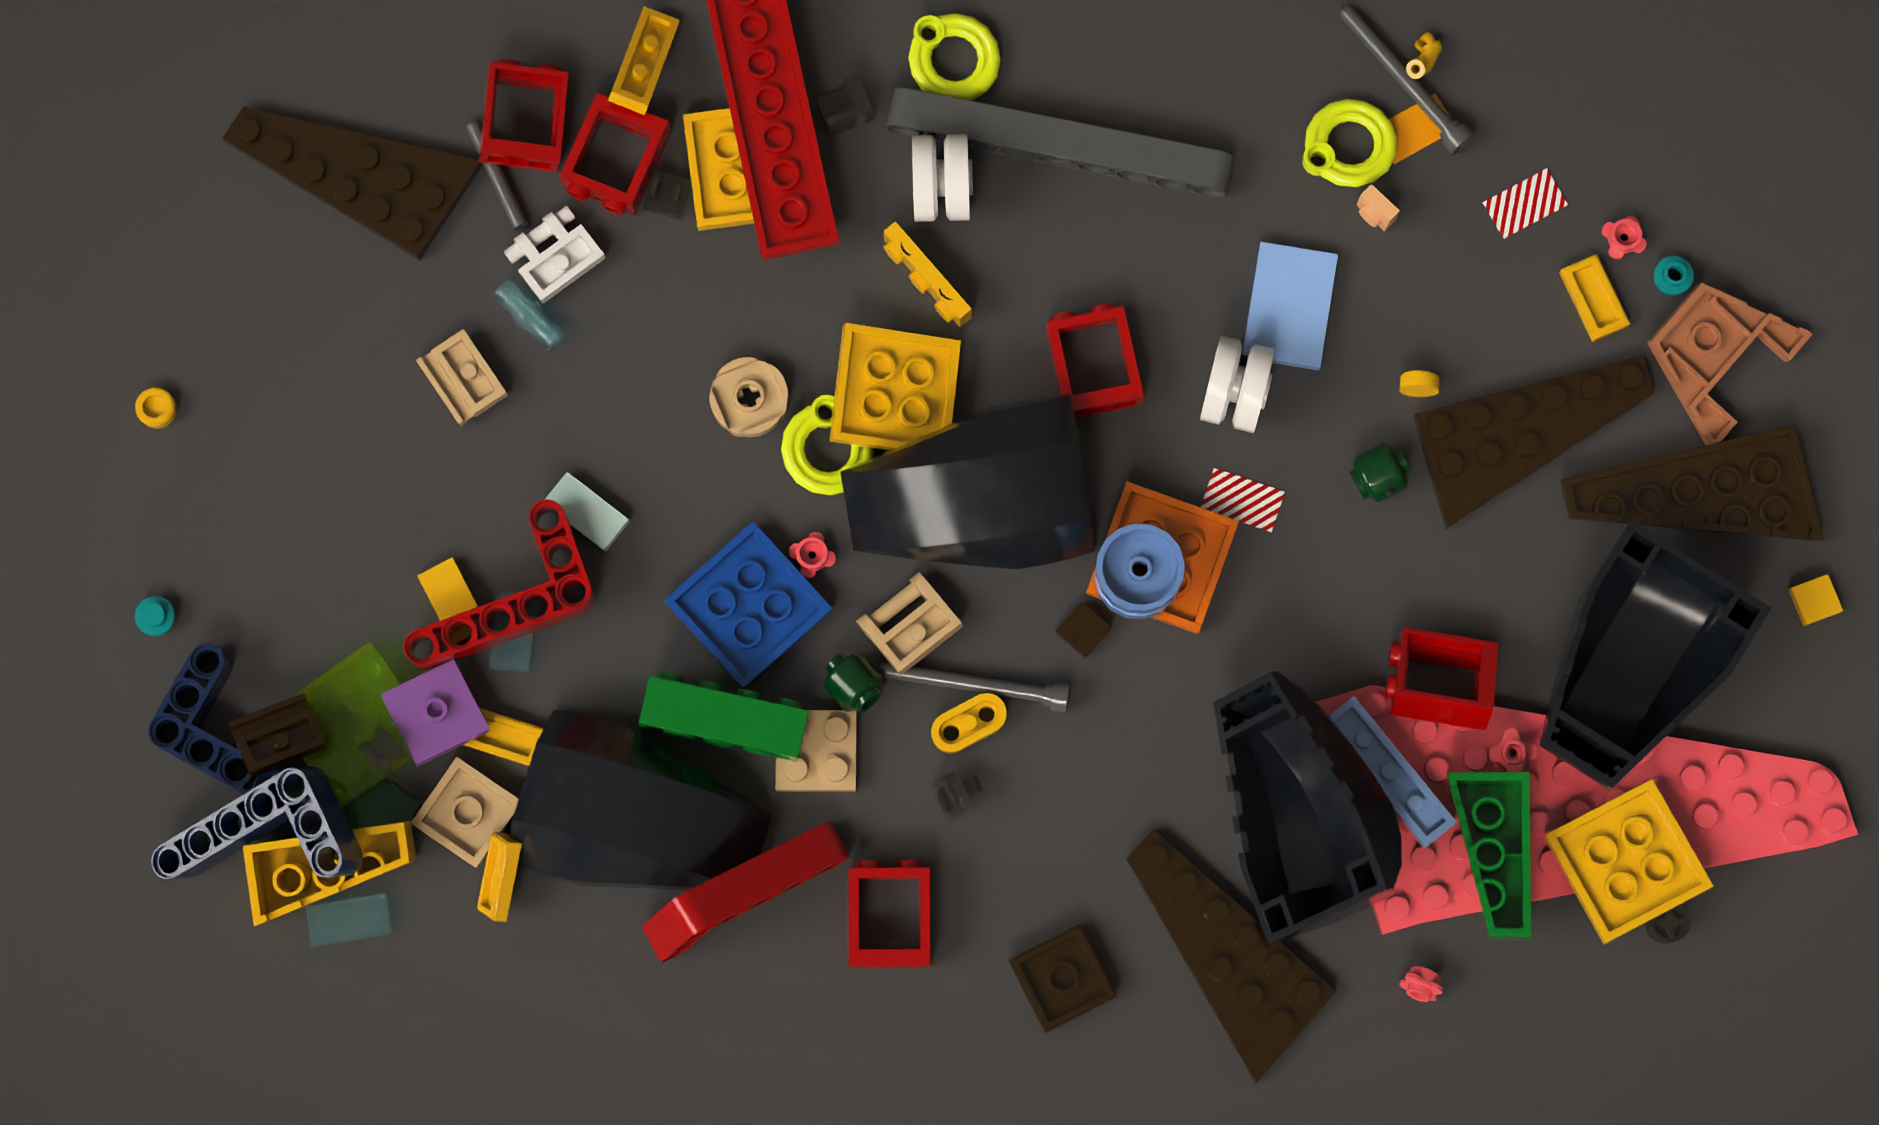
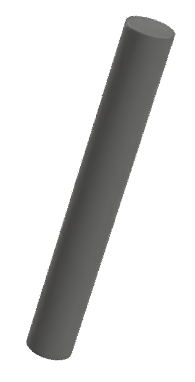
[466,121,528,231]

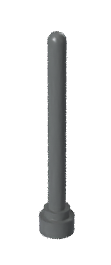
[1339,6,1476,156]
[879,662,1070,714]

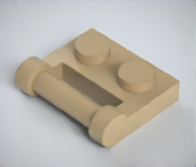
[856,572,963,676]

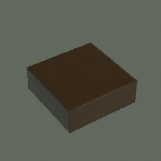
[1055,602,1112,659]

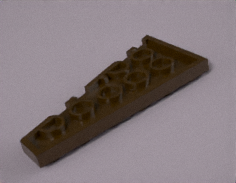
[1126,829,1336,1083]

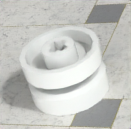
[912,134,973,222]
[1200,335,1275,433]

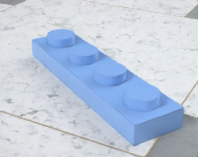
[1330,696,1457,849]

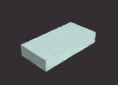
[544,472,630,552]

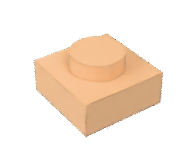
[1357,184,1400,231]

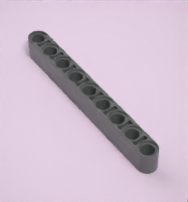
[885,88,1234,198]

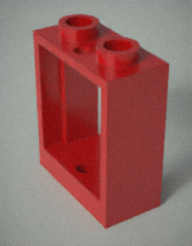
[478,59,569,172]
[559,92,672,216]
[1046,303,1144,419]
[1385,627,1499,731]
[849,860,931,968]

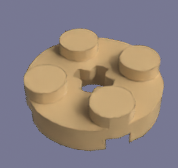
[709,357,789,437]

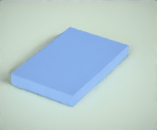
[1241,242,1338,371]

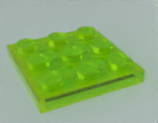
[288,641,412,809]

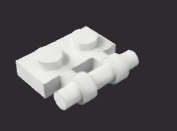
[503,206,606,304]

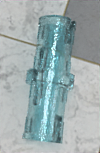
[493,280,566,351]

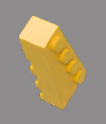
[243,821,416,926]

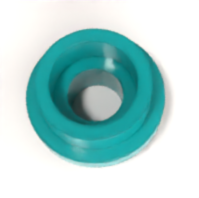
[1653,256,1694,296]

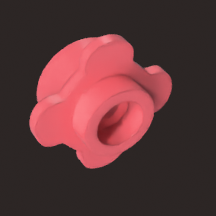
[1602,216,1647,259]
[789,532,836,579]
[1488,729,1537,772]
[1399,966,1443,1002]

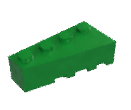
[639,672,808,762]
[1447,772,1532,940]

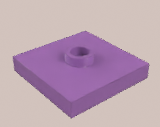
[381,659,490,767]

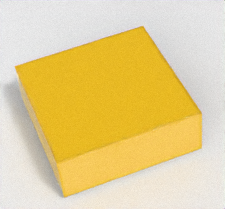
[1788,574,1843,627]

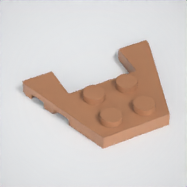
[1647,283,1813,445]

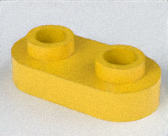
[931,693,1007,754]

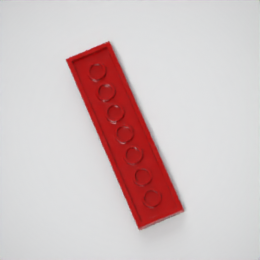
[706,0,839,261]

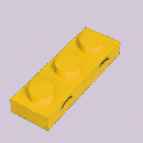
[608,6,680,115]
[883,221,972,328]

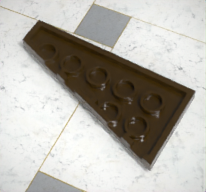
[222,106,483,261]
[1413,355,1655,529]
[1559,425,1824,542]

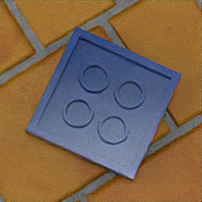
[664,522,833,689]

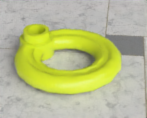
[908,13,1001,101]
[1302,99,1397,188]
[781,395,874,496]

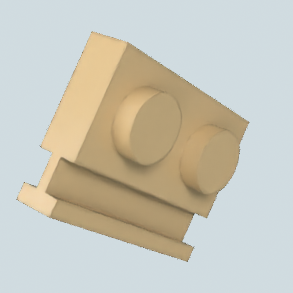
[416,329,508,427]

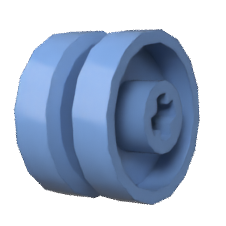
[1094,523,1185,620]

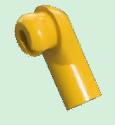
[1406,32,1442,79]

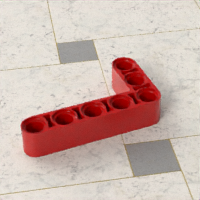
[403,499,595,670]
[642,821,850,963]

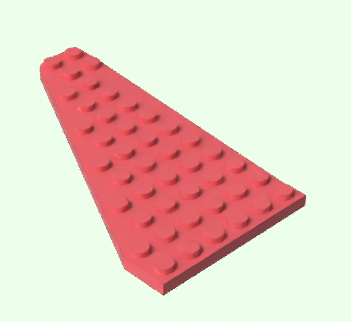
[1316,685,1858,935]

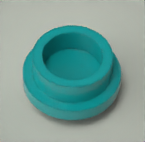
[135,596,176,636]

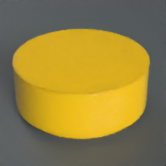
[1399,370,1440,397]
[135,387,177,429]

